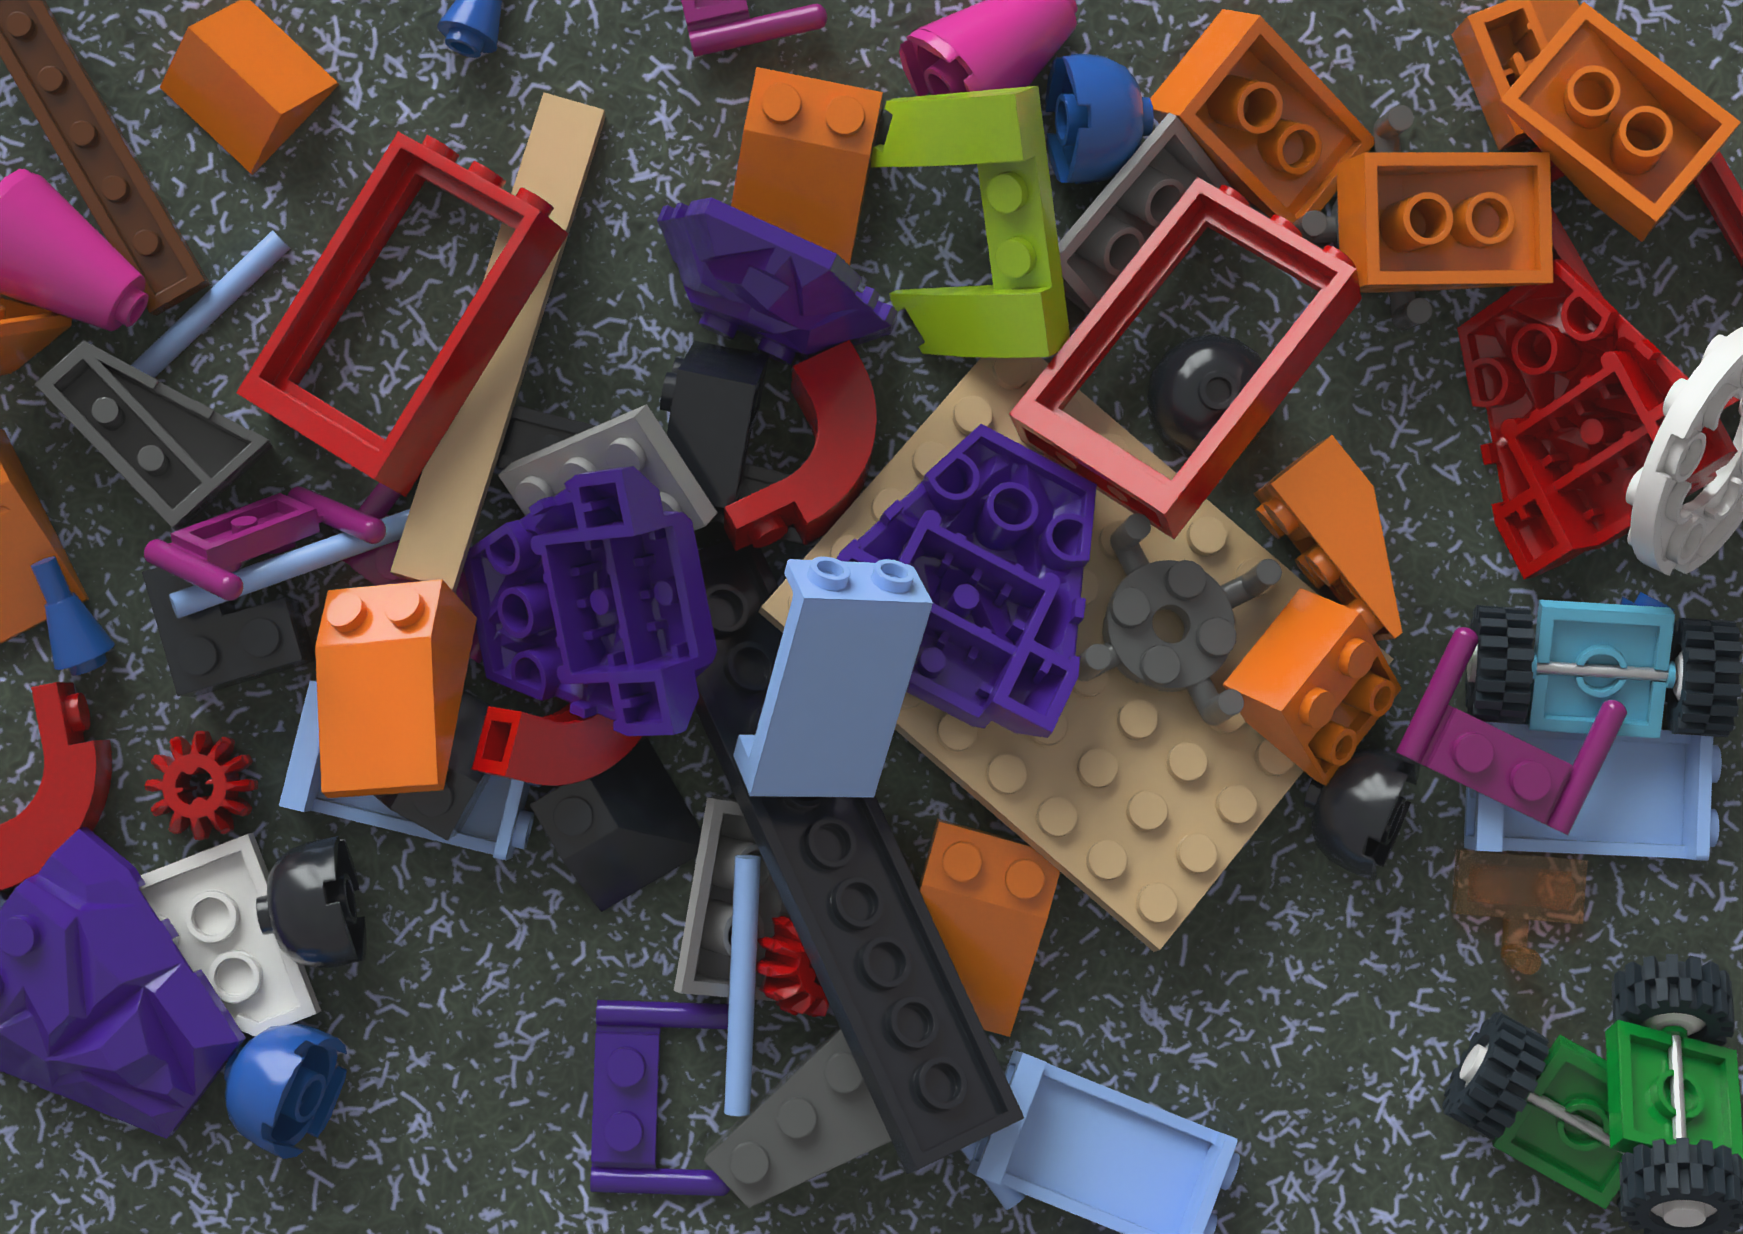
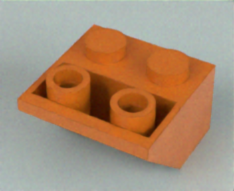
[1452,0,1580,151]
[1223,588,1402,786]

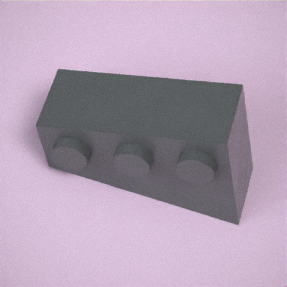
[35,340,272,531]
[704,1025,891,1208]

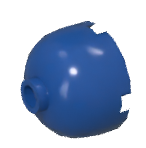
[1046,54,1154,184]
[224,1024,347,1159]

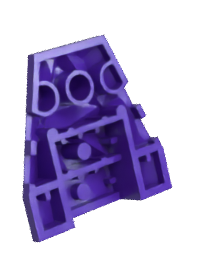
[657,197,898,366]
[836,424,1097,738]
[464,466,717,736]
[0,827,246,1139]

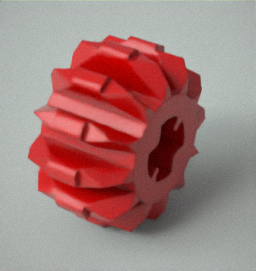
[144,731,259,840]
[756,916,830,1017]

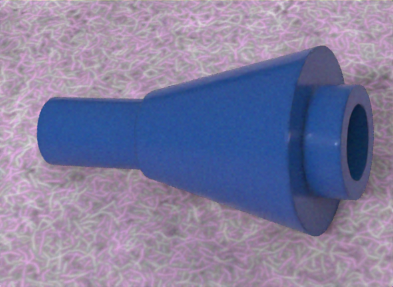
[437,0,502,58]
[31,556,115,676]

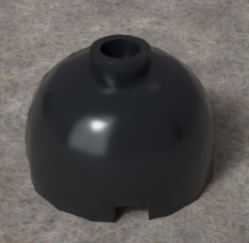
[1147,334,1271,458]
[1304,748,1420,881]
[256,836,367,968]

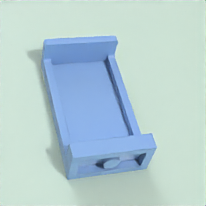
[733,557,933,797]
[279,680,541,861]
[1464,722,1722,861]
[967,1050,1240,1234]

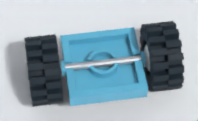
[1465,600,1743,738]

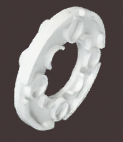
[1626,327,1743,576]

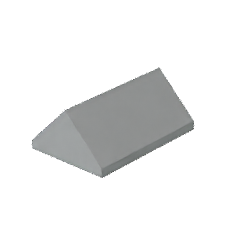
[1058,112,1232,315]
[674,796,790,1001]

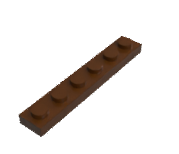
[0,0,211,316]

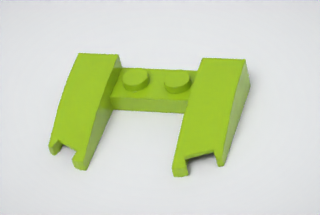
[871,86,1070,358]

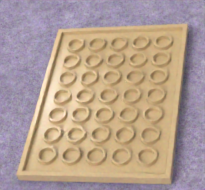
[759,357,1394,952]

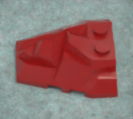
[1457,259,1738,579]

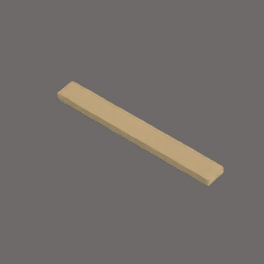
[390,92,606,593]

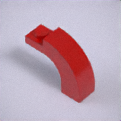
[724,340,877,551]
[0,682,112,891]
[471,703,642,786]

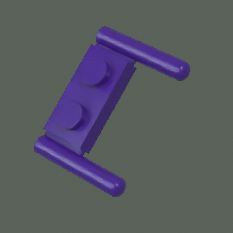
[590,1000,730,1196]

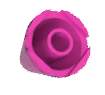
[899,0,1077,96]
[0,169,149,331]

